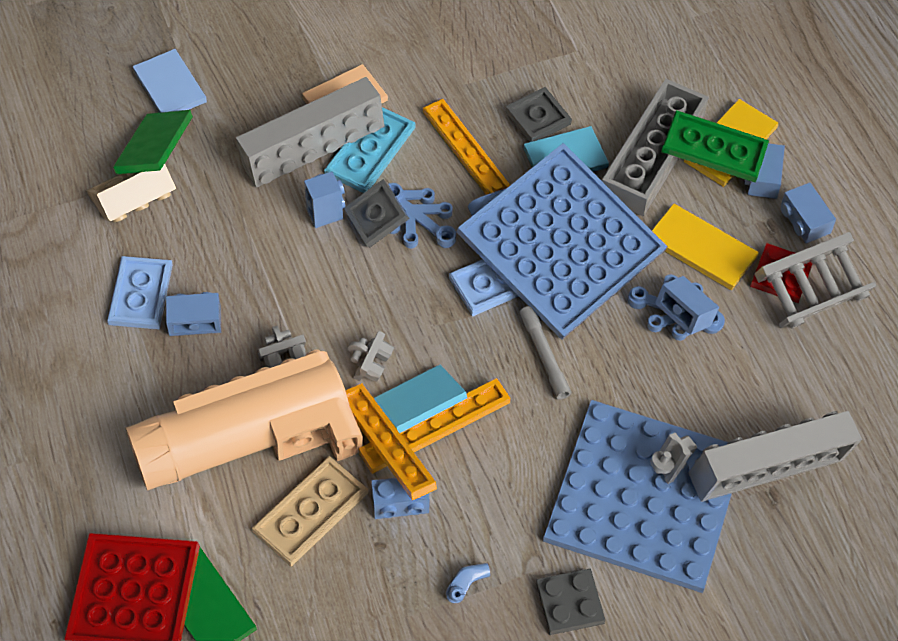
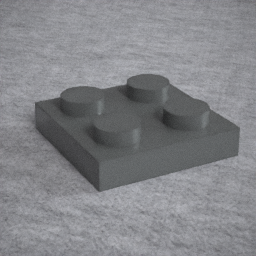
[505,87,572,142]
[344,179,410,248]
[536,568,605,635]

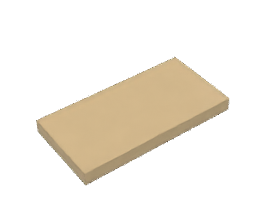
[252,456,368,567]

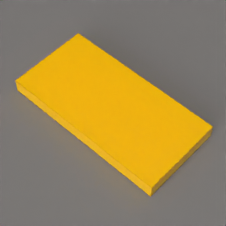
[684,99,778,187]
[652,203,759,291]

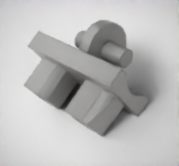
[258,326,306,368]
[348,331,394,382]
[650,433,697,484]

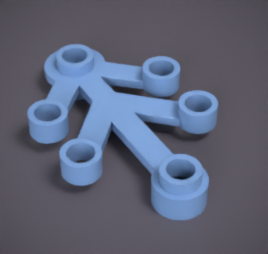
[388,183,456,249]
[628,274,725,341]

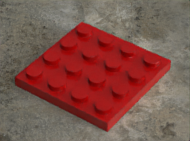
[64,533,200,641]

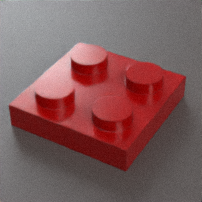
[750,243,812,304]

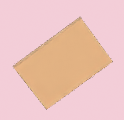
[302,64,388,104]

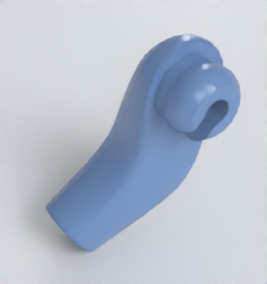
[446,563,490,603]

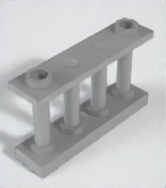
[755,232,876,329]

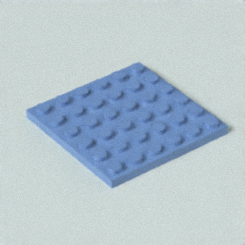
[456,143,668,340]
[543,400,732,593]

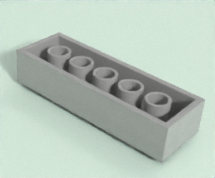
[236,77,385,188]
[602,78,709,217]
[688,411,862,502]

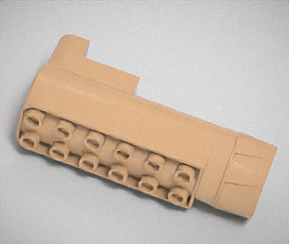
[125,350,363,491]

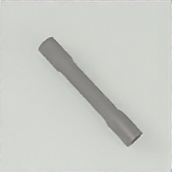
[519,306,572,400]

